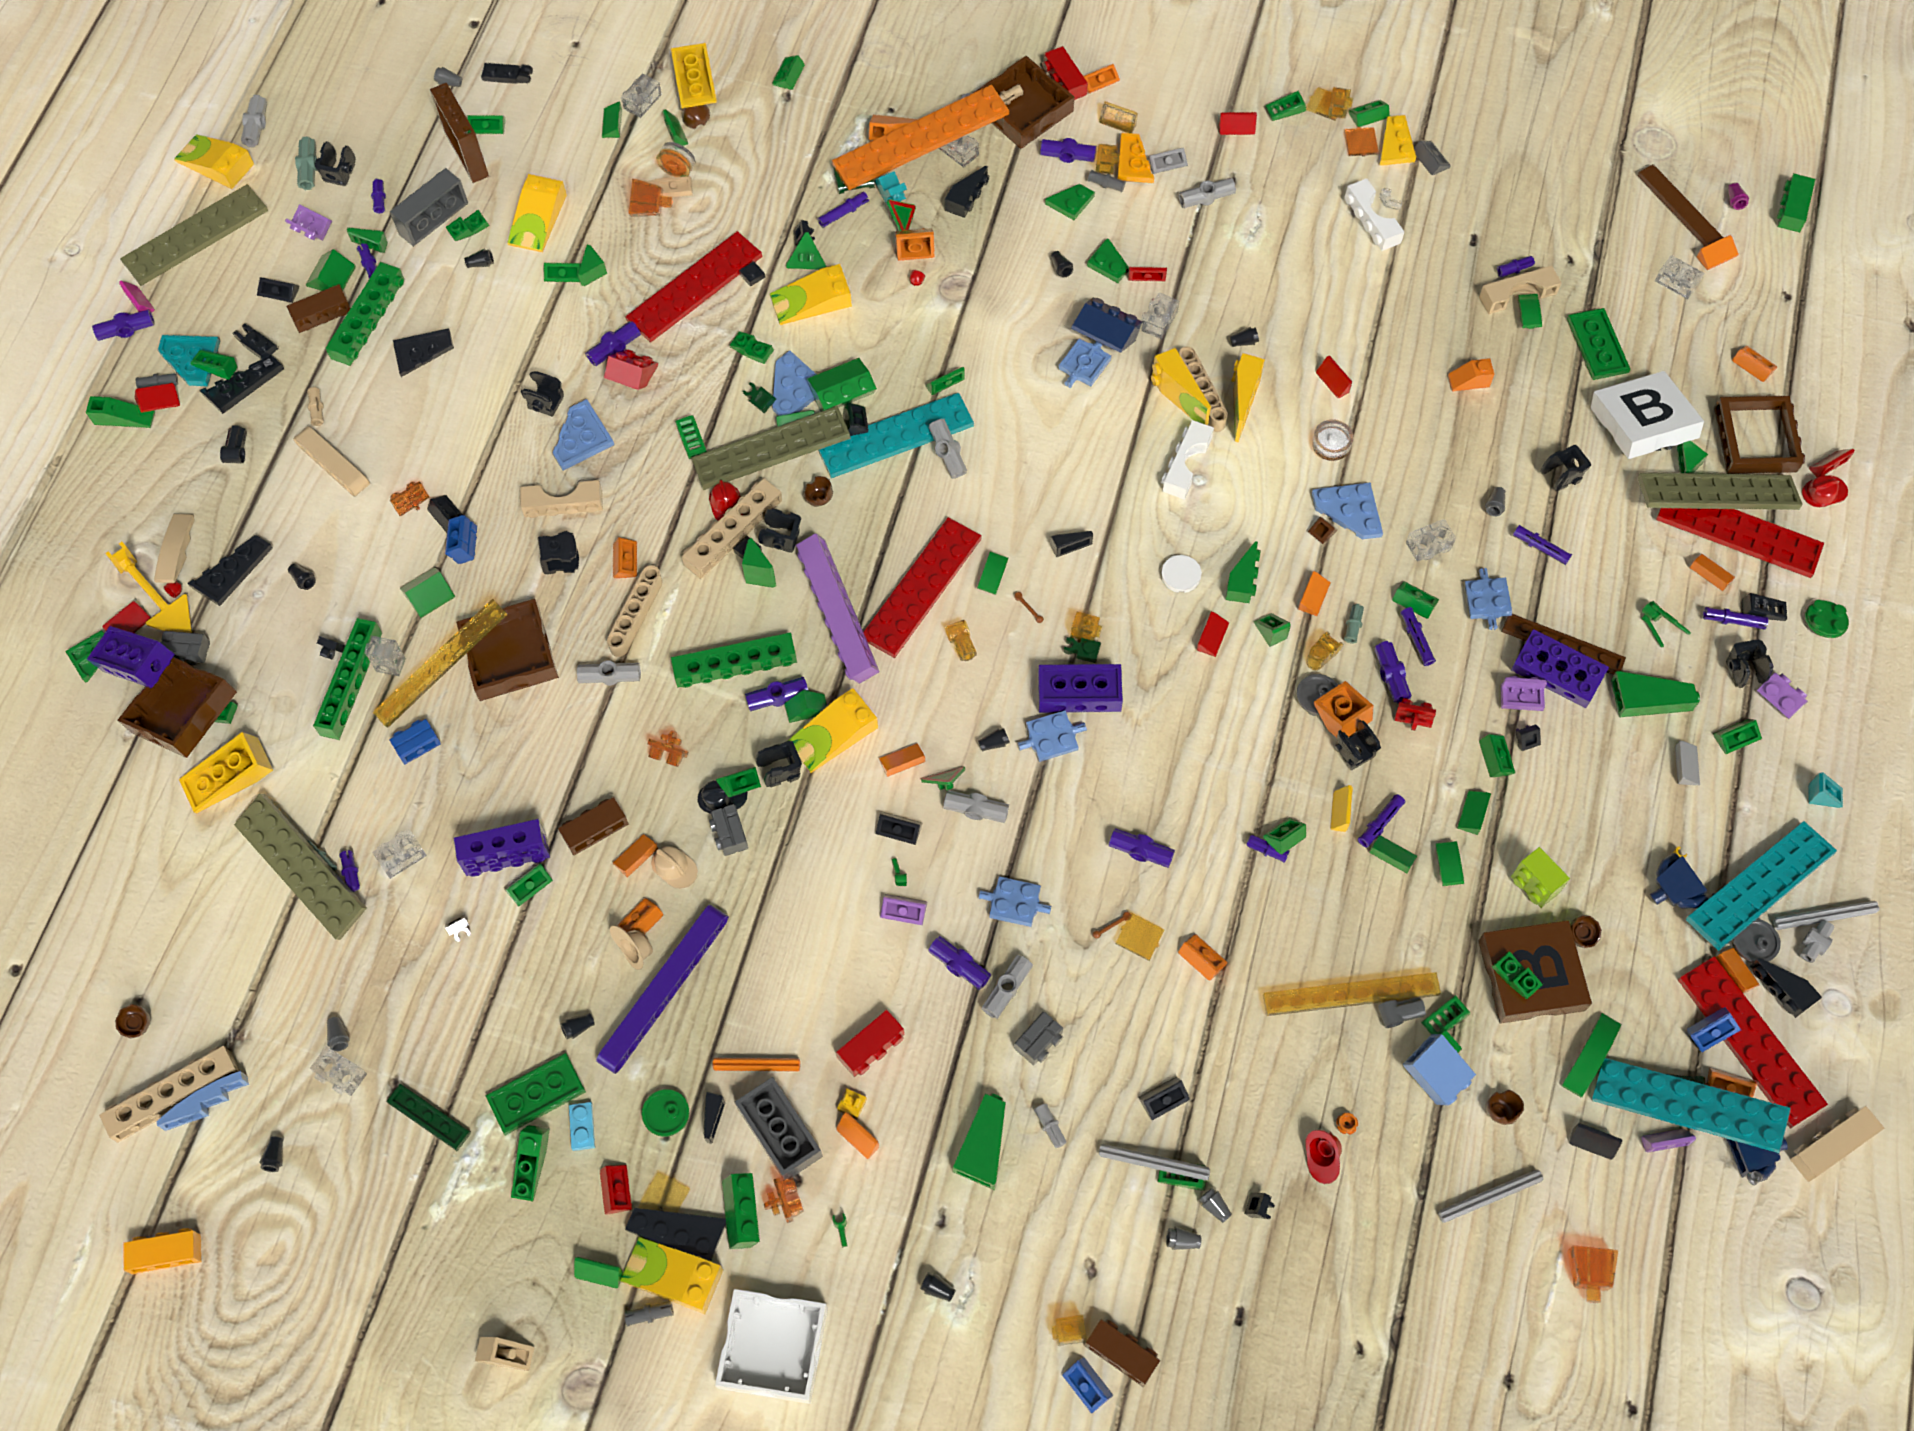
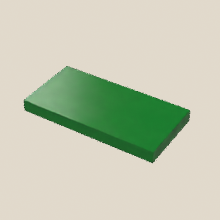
[1567,308,1631,380]
[485,1053,586,1136]

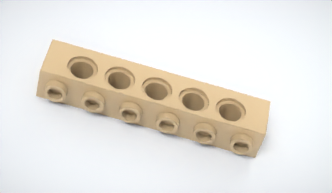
[682,478,782,579]
[99,1046,240,1143]

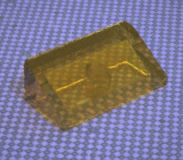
[1099,101,1138,133]

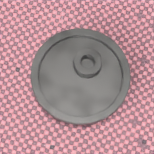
[1297,674,1338,716]
[1733,919,1781,963]

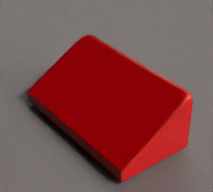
[1219,112,1257,135]
[1128,267,1167,281]
[1316,355,1352,399]
[135,383,180,412]
[1809,448,1855,477]
[102,601,151,633]
[1197,611,1229,657]
[600,1165,632,1214]

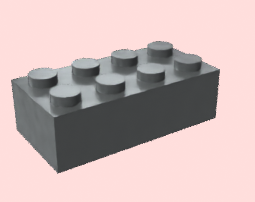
[390,168,468,247]
[735,1077,823,1182]

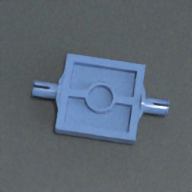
[1059,339,1111,388]
[1465,568,1512,630]
[1017,711,1087,762]
[979,877,1052,927]

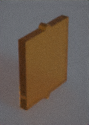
[1344,127,1379,157]

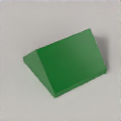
[306,249,356,291]
[742,538,777,588]
[400,567,455,618]

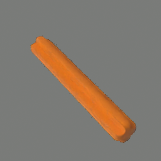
[713,1058,801,1071]

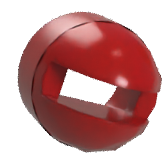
[910,270,926,286]
[163,581,182,598]

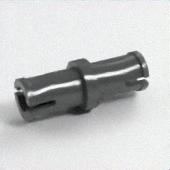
[1088,170,1126,192]
[135,373,178,388]
[624,1301,674,1326]

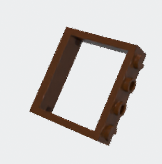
[430,82,489,183]
[1714,396,1805,474]

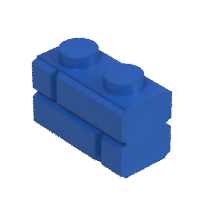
[445,515,477,564]
[389,719,441,765]

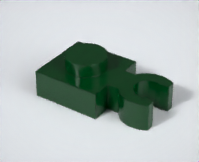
[742,382,776,414]
[1064,637,1101,663]

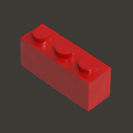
[1042,46,1088,100]
[836,1009,905,1078]

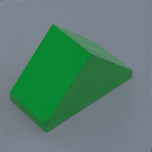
[578,245,607,286]
[1677,440,1708,474]
[1254,613,1291,647]
[785,690,827,723]

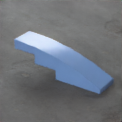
[156,1071,249,1131]

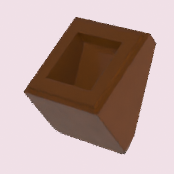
[1308,516,1338,544]

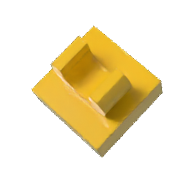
[837,1088,867,1119]

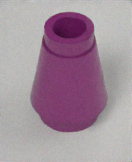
[1728,183,1749,210]

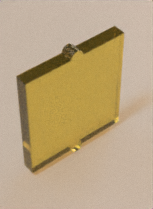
[1306,87,1347,121]
[1115,913,1165,961]
[638,1172,690,1213]

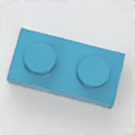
[569,1102,595,1151]

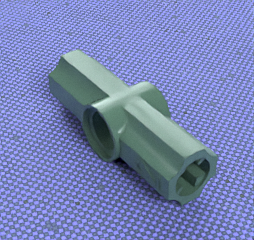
[295,136,317,190]

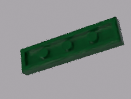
[386,1084,471,1151]

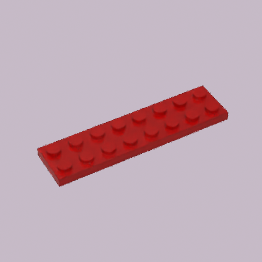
[625,231,763,343]
[1656,508,1824,578]
[864,517,982,659]
[1678,956,1828,1129]

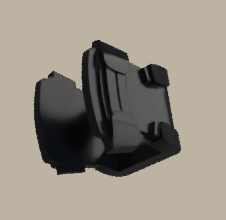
[314,141,356,186]
[521,371,564,417]
[1540,445,1591,492]
[758,508,801,553]
[538,531,579,575]
[1726,639,1774,688]
[1334,720,1381,770]
[755,741,802,788]

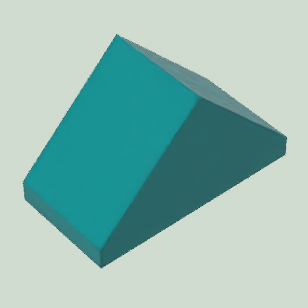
[1808,772,1843,808]

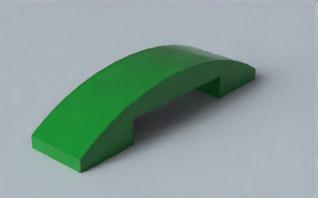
[1562,1013,1622,1098]

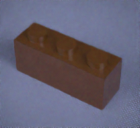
[286,285,351,333]
[558,797,629,856]
[1085,1319,1160,1388]

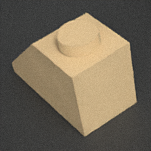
[475,1337,534,1371]

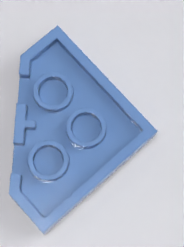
[773,351,817,416]
[553,399,614,471]
[1312,483,1383,540]

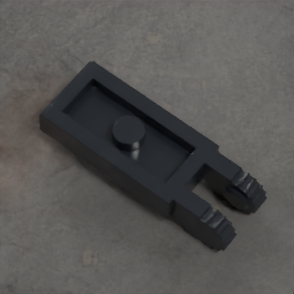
[481,63,533,84]
[233,323,278,361]

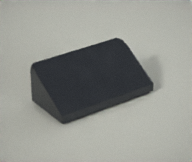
[257,277,300,303]
[843,402,869,436]
[427,495,463,533]
[875,812,923,845]
[1139,1077,1190,1120]
[1569,1123,1623,1160]

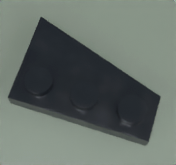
[393,328,454,377]

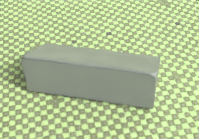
[1147,148,1188,174]
[1675,741,1700,786]

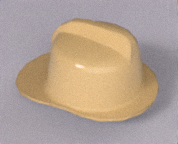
[651,846,698,889]
[610,925,653,970]

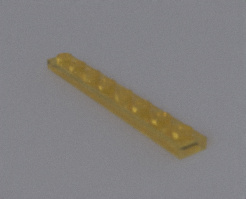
[373,599,507,728]
[1263,972,1441,1016]

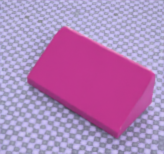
[119,280,155,313]

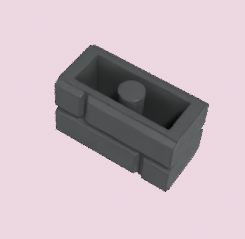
[160,631,210,665]
[709,804,748,856]
[1014,1012,1063,1065]

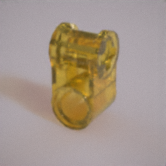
[1306,631,1344,670]

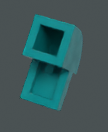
[875,171,907,205]

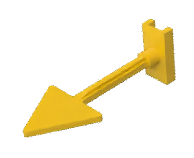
[105,541,192,633]

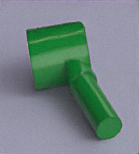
[892,858,907,886]
[832,1213,848,1248]

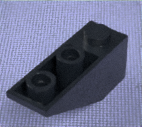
[945,166,990,218]
[1750,958,1822,1018]

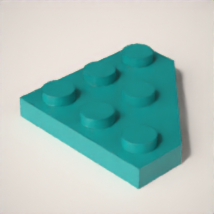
[158,335,220,386]

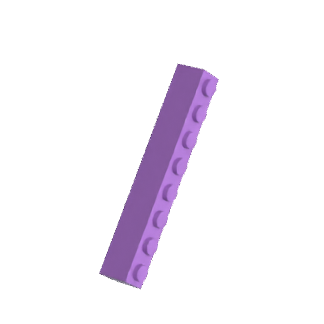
[796,533,880,684]

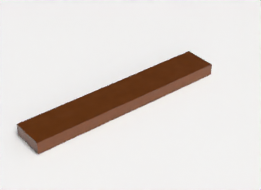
[1637,164,1724,247]
[1501,614,1626,675]

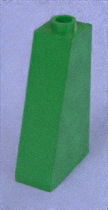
[1611,671,1700,718]
[953,1093,1006,1190]

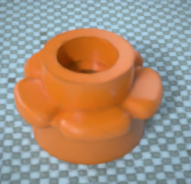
[1336,1113,1358,1135]

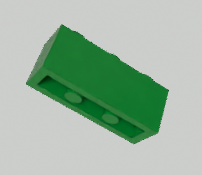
[1777,173,1816,233]
[722,1173,760,1249]

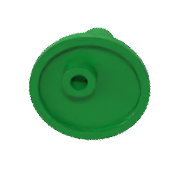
[1805,600,1849,638]
[642,1089,690,1137]

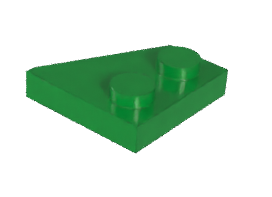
[1045,184,1095,220]
[1087,238,1129,283]
[65,630,104,683]

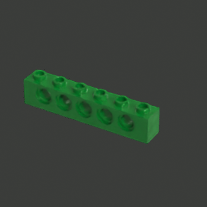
[325,262,405,366]
[313,618,382,740]
[671,632,797,688]

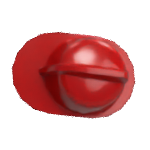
[1802,475,1848,508]
[709,480,743,521]
[1306,1130,1342,1184]

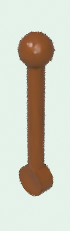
[1015,592,1044,623]
[1093,912,1131,939]

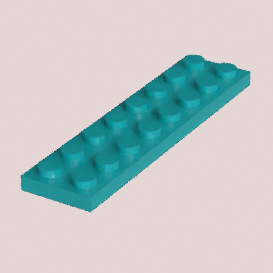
[818,393,974,479]
[1686,821,1837,951]
[1592,1058,1791,1153]

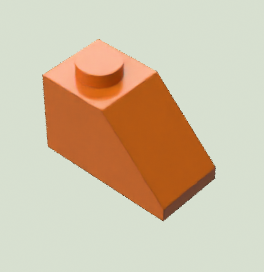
[1448,358,1495,392]

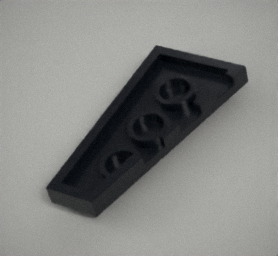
[199,355,284,414]
[187,535,273,606]
[625,1208,726,1262]

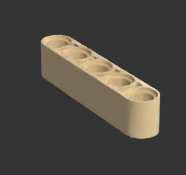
[1179,347,1228,432]
[293,426,370,497]
[607,565,663,657]

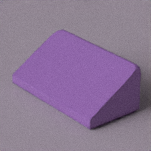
[880,894,927,925]
[1641,1129,1696,1153]

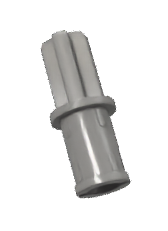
[1034,1103,1066,1148]

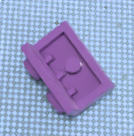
[285,204,332,241]
[1757,673,1808,719]
[1501,676,1547,711]

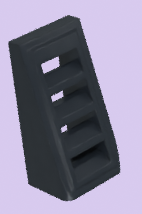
[1050,531,1093,557]
[1741,593,1787,621]
[704,1092,726,1144]

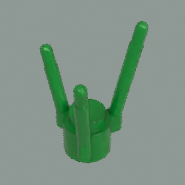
[1641,601,1691,647]

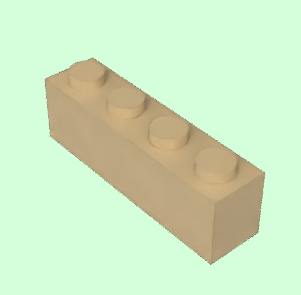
[1790,1106,1885,1182]

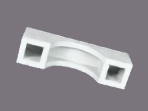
[1345,178,1404,251]
[1161,420,1214,500]

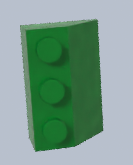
[806,358,877,412]

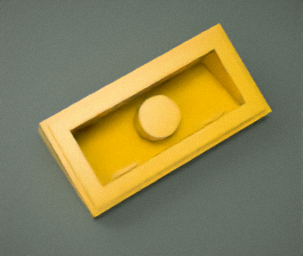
[1330,785,1353,832]

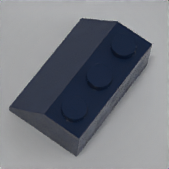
[1071,297,1143,353]

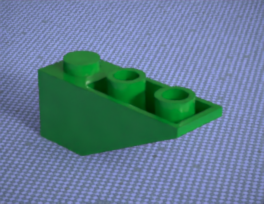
[85,396,155,428]
[1226,541,1261,604]
[511,1125,550,1202]

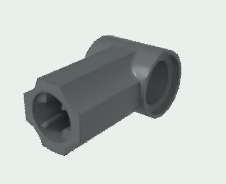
[1378,997,1426,1028]

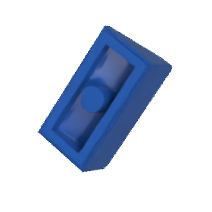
[1687,1007,1741,1052]
[1062,1357,1113,1414]

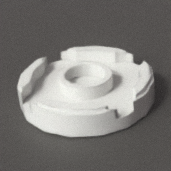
[1161,555,1202,593]

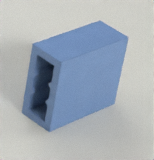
[1402,1034,1476,1105]

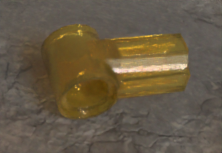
[945,620,977,662]

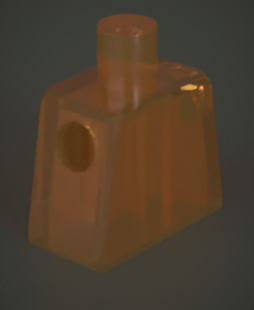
[629,178,673,217]
[1568,1245,1618,1303]

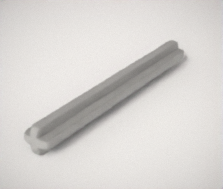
[1773,901,1880,930]
[1099,1144,1210,1180]
[1438,1169,1543,1223]

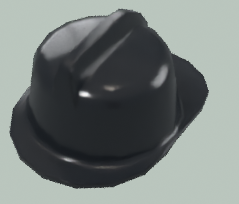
[697,780,748,814]

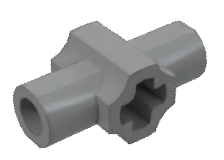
[1800,920,1835,963]

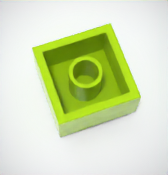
[1511,847,1570,908]

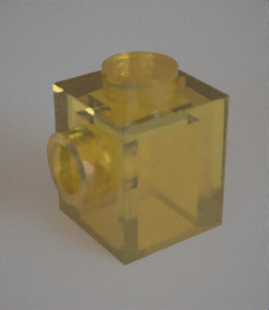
[1328,87,1353,118]
[1096,144,1120,175]
[1070,611,1102,641]
[1051,1315,1087,1346]

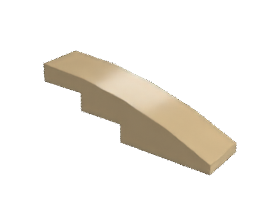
[154,514,195,583]

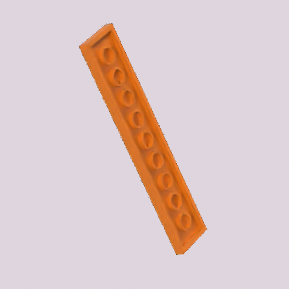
[832,85,1009,190]

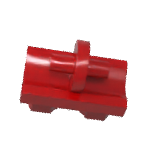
[1394,698,1436,731]

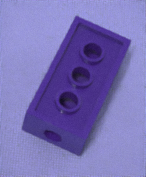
[87,626,175,688]
[1511,629,1609,708]
[1038,664,1123,713]
[454,819,550,877]

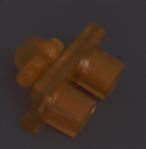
[390,481,430,517]
[647,730,689,767]
[764,1177,804,1223]

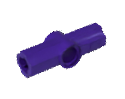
[1040,138,1097,163]
[92,309,155,341]
[585,321,641,366]
[1374,641,1412,703]
[745,677,808,712]
[1109,828,1175,868]
[928,936,991,990]

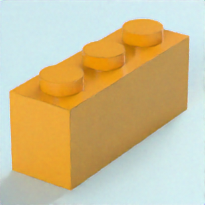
[123,1228,201,1274]

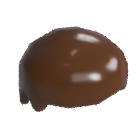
[682,105,710,129]
[803,476,833,507]
[1570,915,1602,948]
[115,1004,150,1039]
[1486,1090,1524,1125]

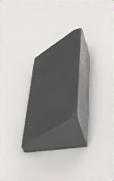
[1414,140,1451,175]

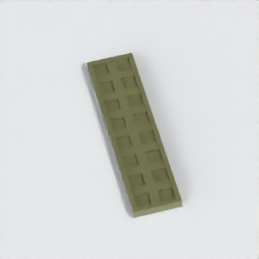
[120,184,268,286]
[691,406,850,490]
[1637,473,1803,510]
[234,794,367,940]

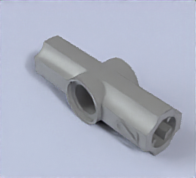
[241,95,267,147]
[1179,178,1236,208]
[929,419,967,479]
[577,660,641,686]
[944,790,1009,823]
[982,955,1033,1019]

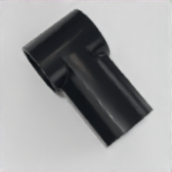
[220,425,247,464]

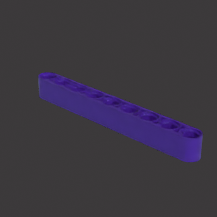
[596,904,729,1074]

